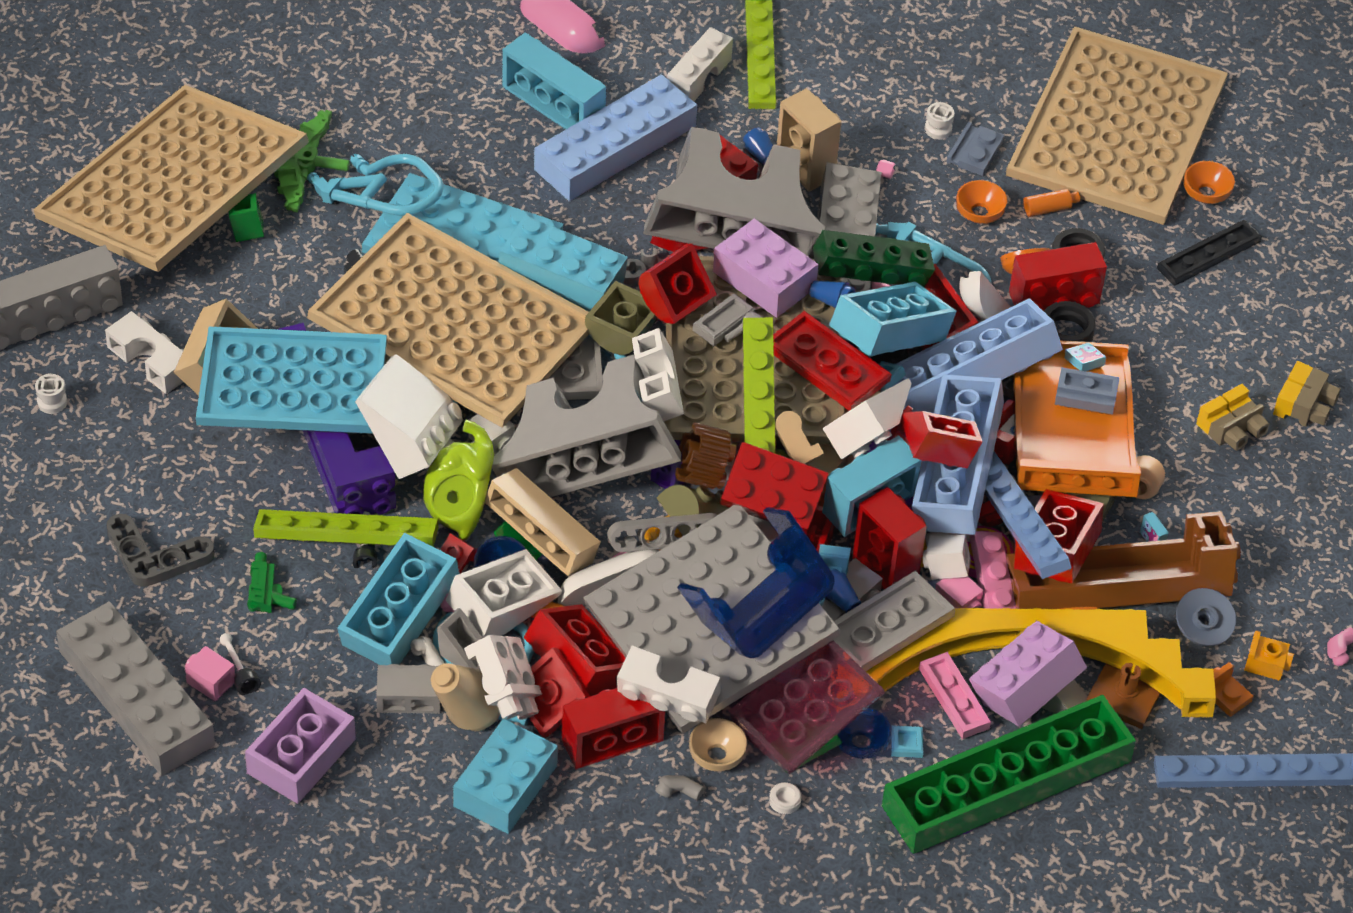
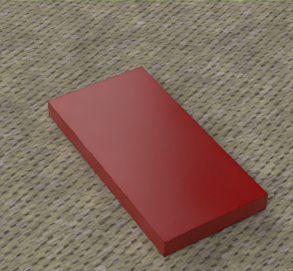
[773,311,892,411]

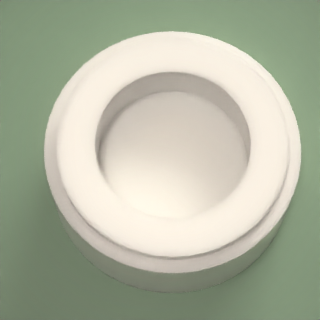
[769,783,802,814]

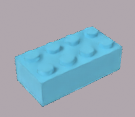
[502,32,606,129]
[498,215,628,312]
[829,282,956,356]
[337,533,460,665]

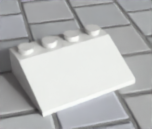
[355,354,463,479]

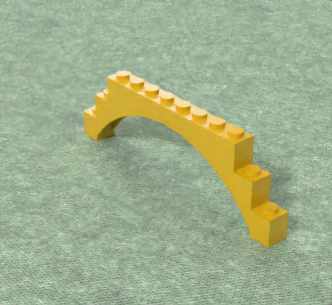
[838,608,1216,717]

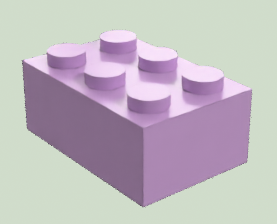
[713,218,818,318]
[969,621,1087,727]
[245,688,356,804]

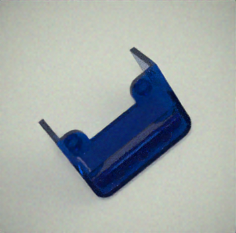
[677,507,835,658]

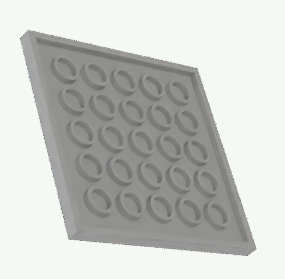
[583,505,841,734]

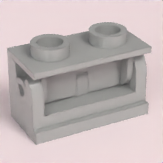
[376,664,440,714]

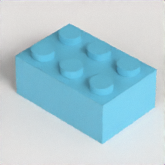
[822,435,921,537]
[453,719,558,834]

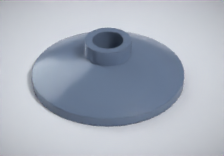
[1176,588,1236,647]

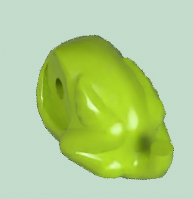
[423,420,494,540]

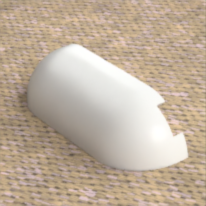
[959,271,1010,322]
[558,549,659,606]

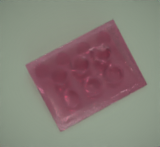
[729,640,885,774]

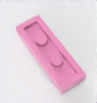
[969,531,1016,609]
[919,652,991,739]

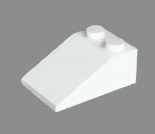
[823,378,912,459]
[446,549,562,638]

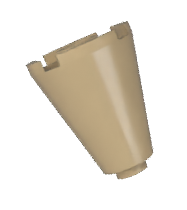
[431,663,500,731]

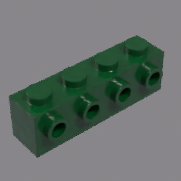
[812,230,935,288]

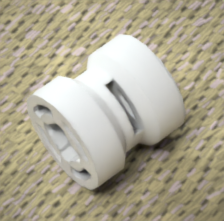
[925,102,955,140]
[35,374,67,414]

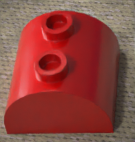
[639,243,717,324]

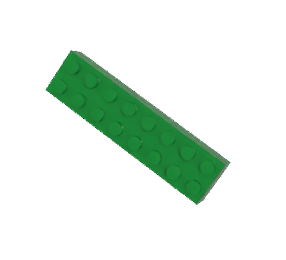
[882,694,1136,854]

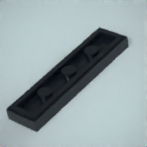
[1157,220,1262,286]

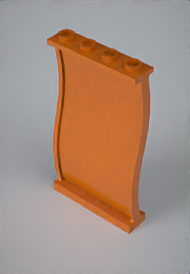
[1013,340,1141,497]

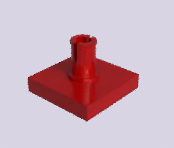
[529,648,590,737]

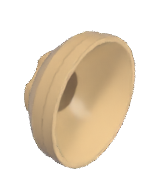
[689,718,747,771]

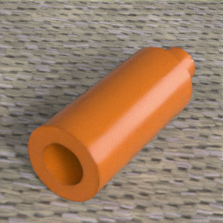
[1023,189,1080,217]

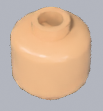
[1135,455,1165,500]

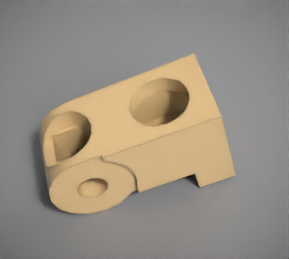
[775,411,824,464]

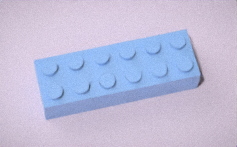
[534,74,697,201]
[882,298,1063,413]
[912,375,1004,535]

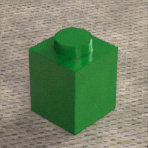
[229,193,264,242]

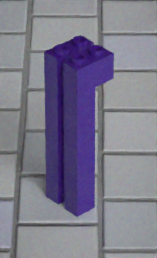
[275,323,396,515]

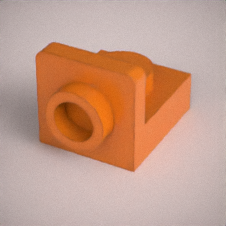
[1213,662,1254,717]

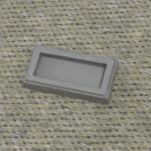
[693,294,755,346]

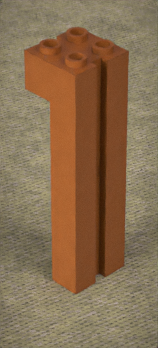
[1006,511,1241,609]

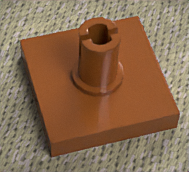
[1086,663,1161,729]

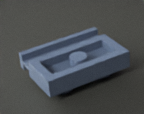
[946,122,1005,176]
[1055,367,1119,415]

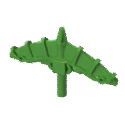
[274,110,350,212]

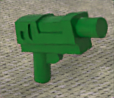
[247,552,297,613]

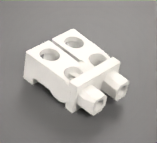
[464,635,542,720]

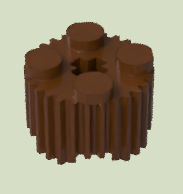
[675,422,736,489]

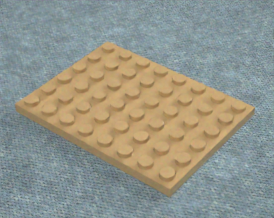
[1006,26,1228,225]
[33,85,309,272]
[307,213,589,428]

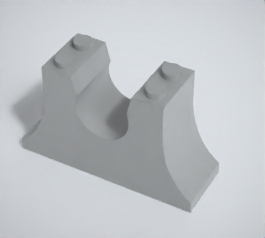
[644,127,825,259]
[492,355,681,497]

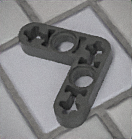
[106,514,215,587]

